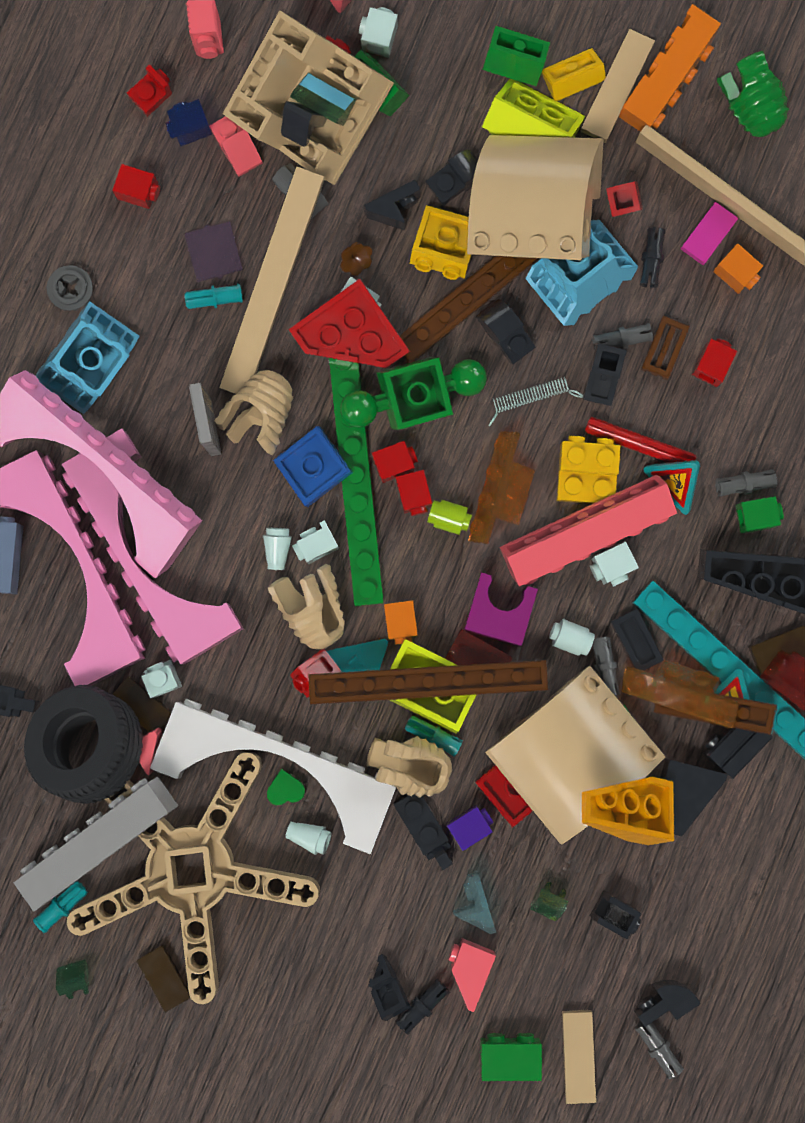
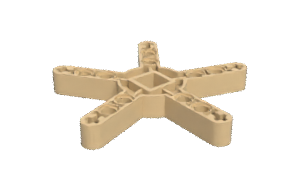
[67,751,320,1004]

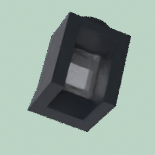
[590,890,642,939]

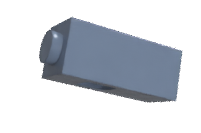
[0,516,24,594]

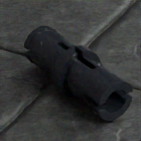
[640,227,666,288]
[395,978,450,1035]

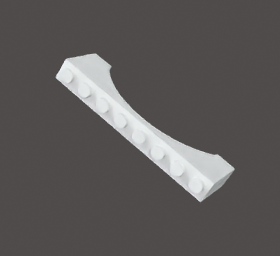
[150,698,396,854]

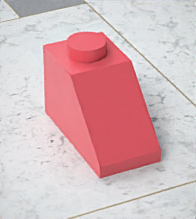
[448,938,496,1012]

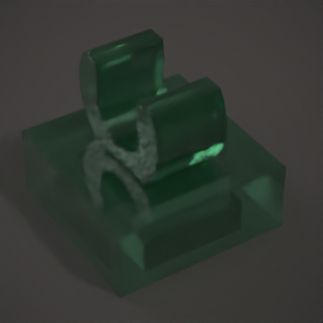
[530,882,569,922]
[55,959,89,999]

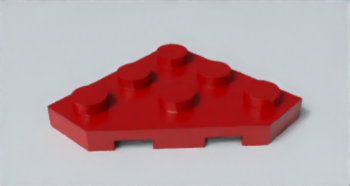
[288,279,410,368]

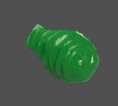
[717,51,789,137]

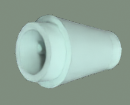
[263,528,292,570]
[286,822,332,855]

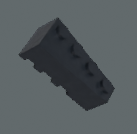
[698,549,805,614]

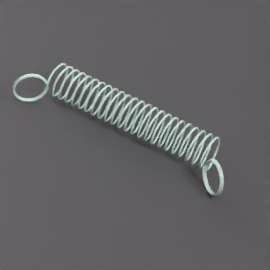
[488,377,583,426]

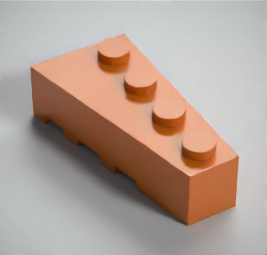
[619,4,721,132]

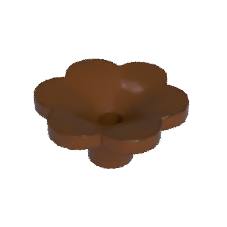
[340,242,373,276]

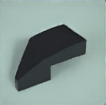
[368,954,411,1021]

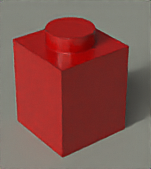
[112,164,160,209]
[606,181,643,217]
[691,339,737,387]
[372,441,418,483]
[395,470,433,516]

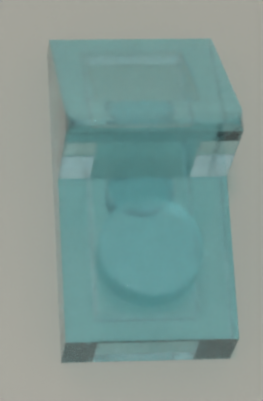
[453,872,496,934]

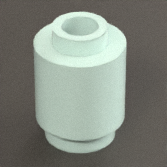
[549,619,595,656]

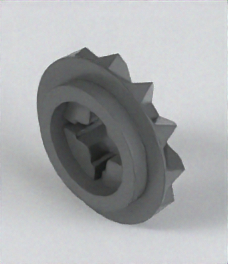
[47,265,93,311]

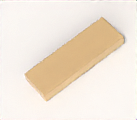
[562,1010,596,1104]

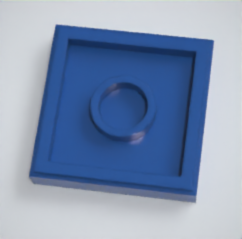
[273,426,353,507]

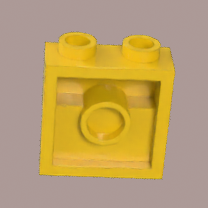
[410,205,472,280]
[556,436,621,504]

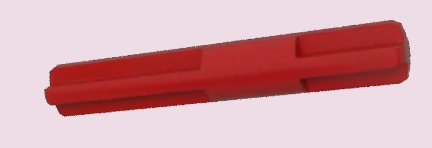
[585,417,696,463]

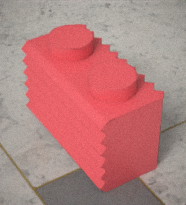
[186,0,224,59]

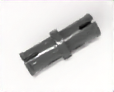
[592,323,653,350]
[715,469,777,497]
[593,637,620,695]
[634,1022,684,1079]

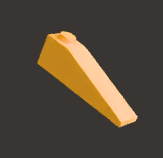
[582,777,674,845]

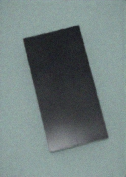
[610,609,664,674]

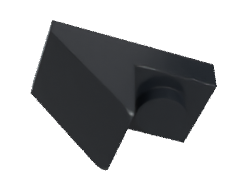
[281,101,328,147]
[364,180,420,230]

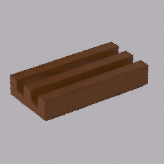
[641,316,690,380]

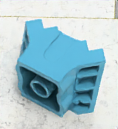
[525,220,638,326]
[35,301,140,414]

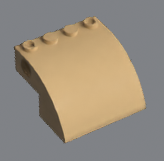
[223,11,394,185]
[467,135,604,260]
[485,666,665,845]

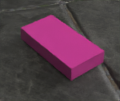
[681,202,738,266]

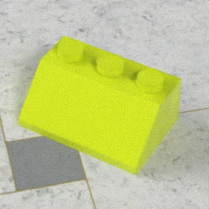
[482,79,586,138]
[390,639,476,733]

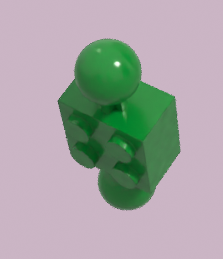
[340,357,487,430]

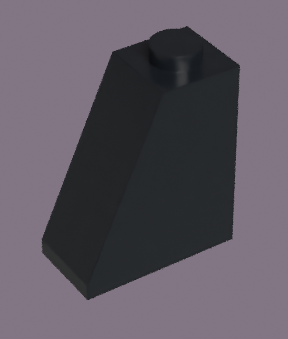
[660,758,728,836]

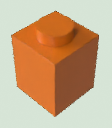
[713,243,763,294]
[384,600,418,645]

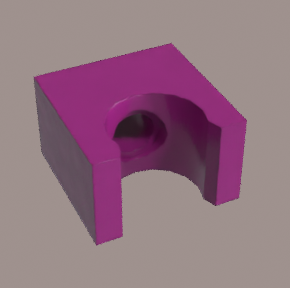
[464,572,538,646]

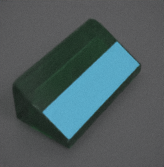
[290,72,357,126]

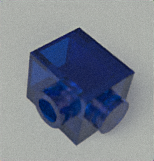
[165,99,212,147]

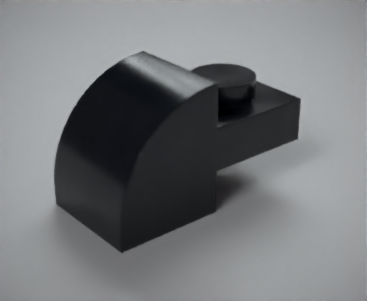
[426,150,478,206]
[476,299,536,364]
[583,343,627,406]
[634,980,701,1027]

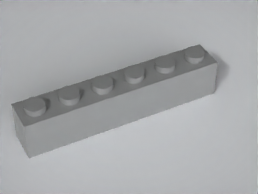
[13,777,178,912]

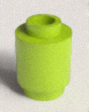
[427,500,472,535]

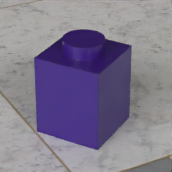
[446,805,494,851]

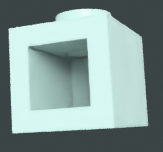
[359,7,398,58]
[590,542,639,587]

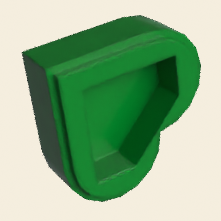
[267,769,305,805]

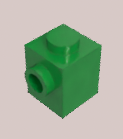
[735,496,784,534]

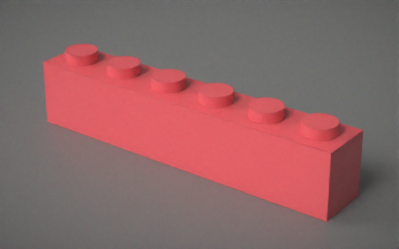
[500,475,677,587]

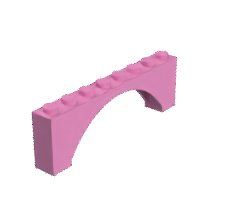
[0,370,203,579]
[62,429,244,665]
[0,450,145,686]

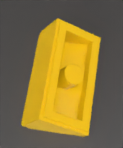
[541,48,606,101]

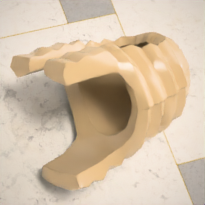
[214,370,293,455]
[268,564,345,649]
[367,736,452,797]

